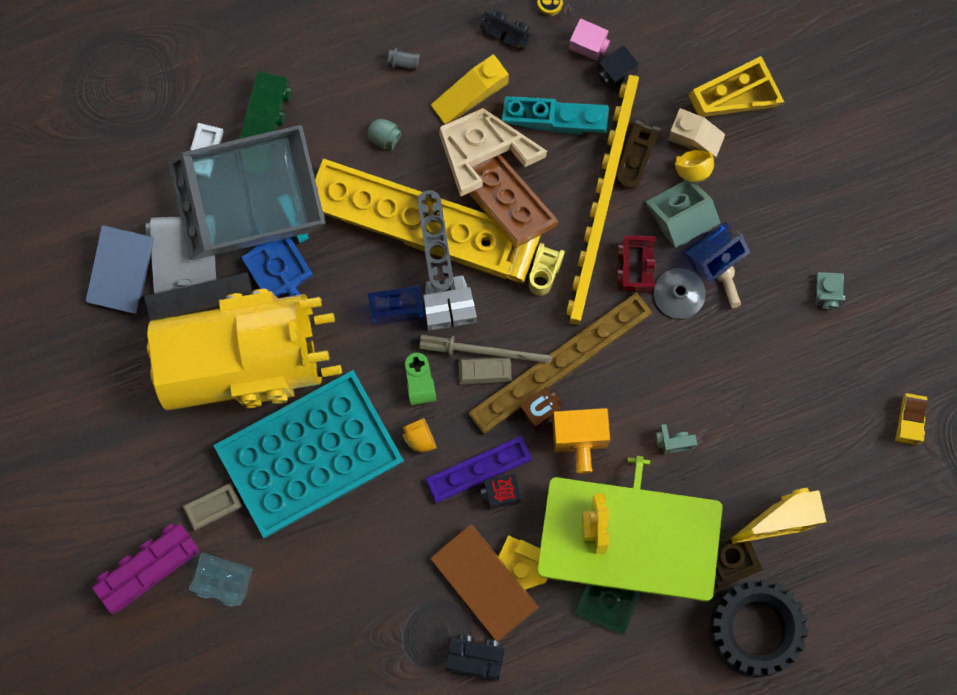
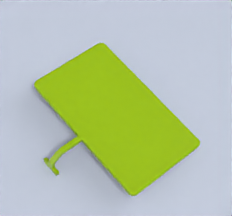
[538,456,722,601]

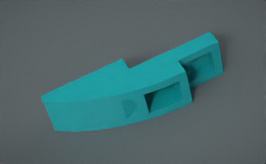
[502,96,609,135]

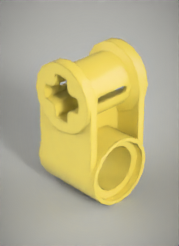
[528,243,565,296]

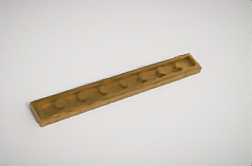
[469,292,652,435]

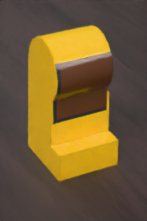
[895,393,927,446]

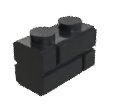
[446,634,505,681]

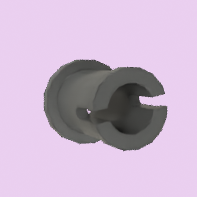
[387,48,420,70]

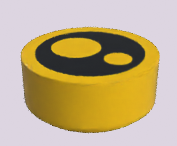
[537,0,563,16]

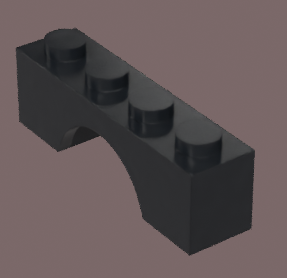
[144,271,253,321]

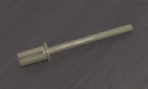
[420,335,552,363]

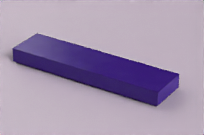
[425,436,532,504]

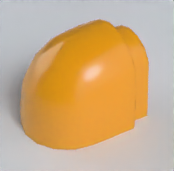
[402,418,437,453]

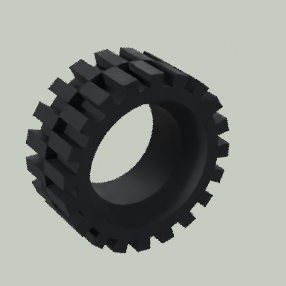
[710,580,809,678]

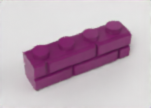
[92,523,201,615]

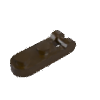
[617,119,661,189]

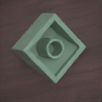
[646,181,720,247]

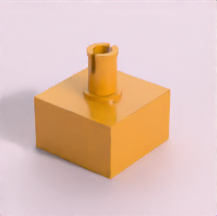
[552,408,610,474]

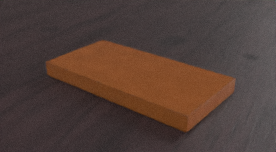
[469,154,558,248]
[430,524,539,641]

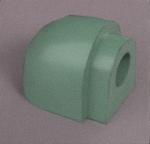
[368,119,402,152]

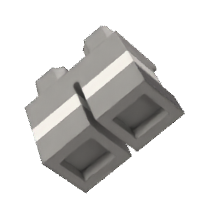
[424,276,477,331]

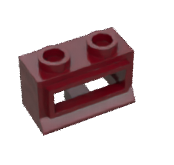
[617,235,656,293]

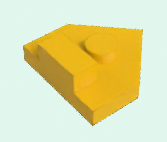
[582,493,609,554]
[499,535,547,590]

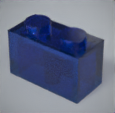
[685,222,751,283]
[368,286,424,325]

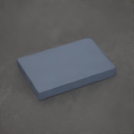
[86,225,154,314]

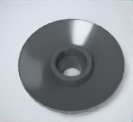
[653,268,705,319]

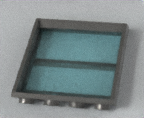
[168,125,326,260]

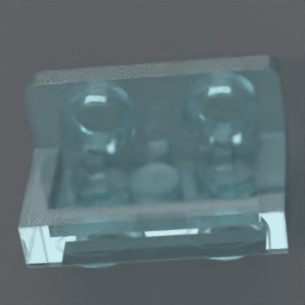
[189,553,253,606]

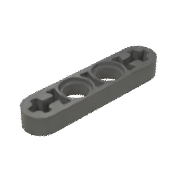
[418,190,453,291]

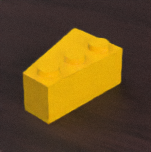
[688,56,784,117]

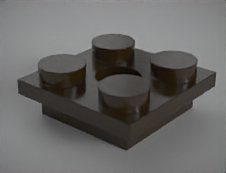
[715,526,763,589]

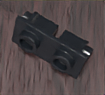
[480,9,534,50]

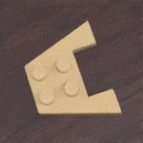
[439,108,547,197]

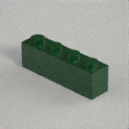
[232,71,292,181]

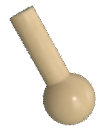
[714,262,741,308]

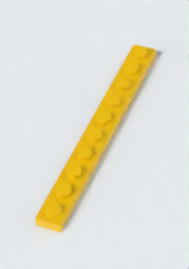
[566,75,639,326]

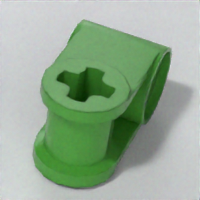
[405,353,437,406]

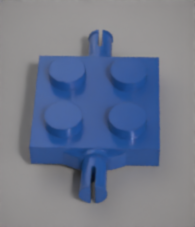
[241,227,313,297]

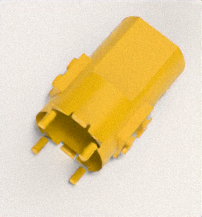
[147,289,342,411]

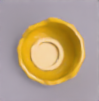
[675,150,714,183]

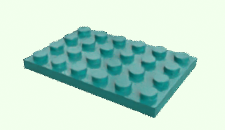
[214,370,404,539]

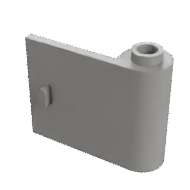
[146,215,216,292]

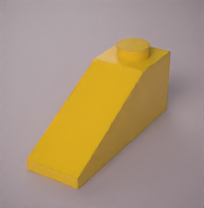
[431,54,509,125]

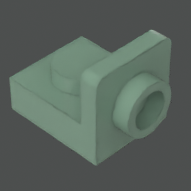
[815,272,845,309]
[656,424,697,455]

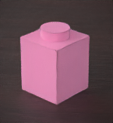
[569,19,610,61]

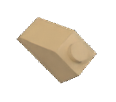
[668,108,725,159]

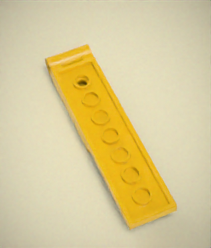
[315,159,541,283]

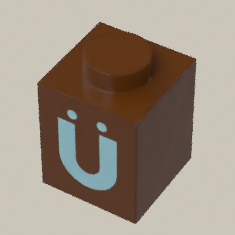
[519,387,562,431]

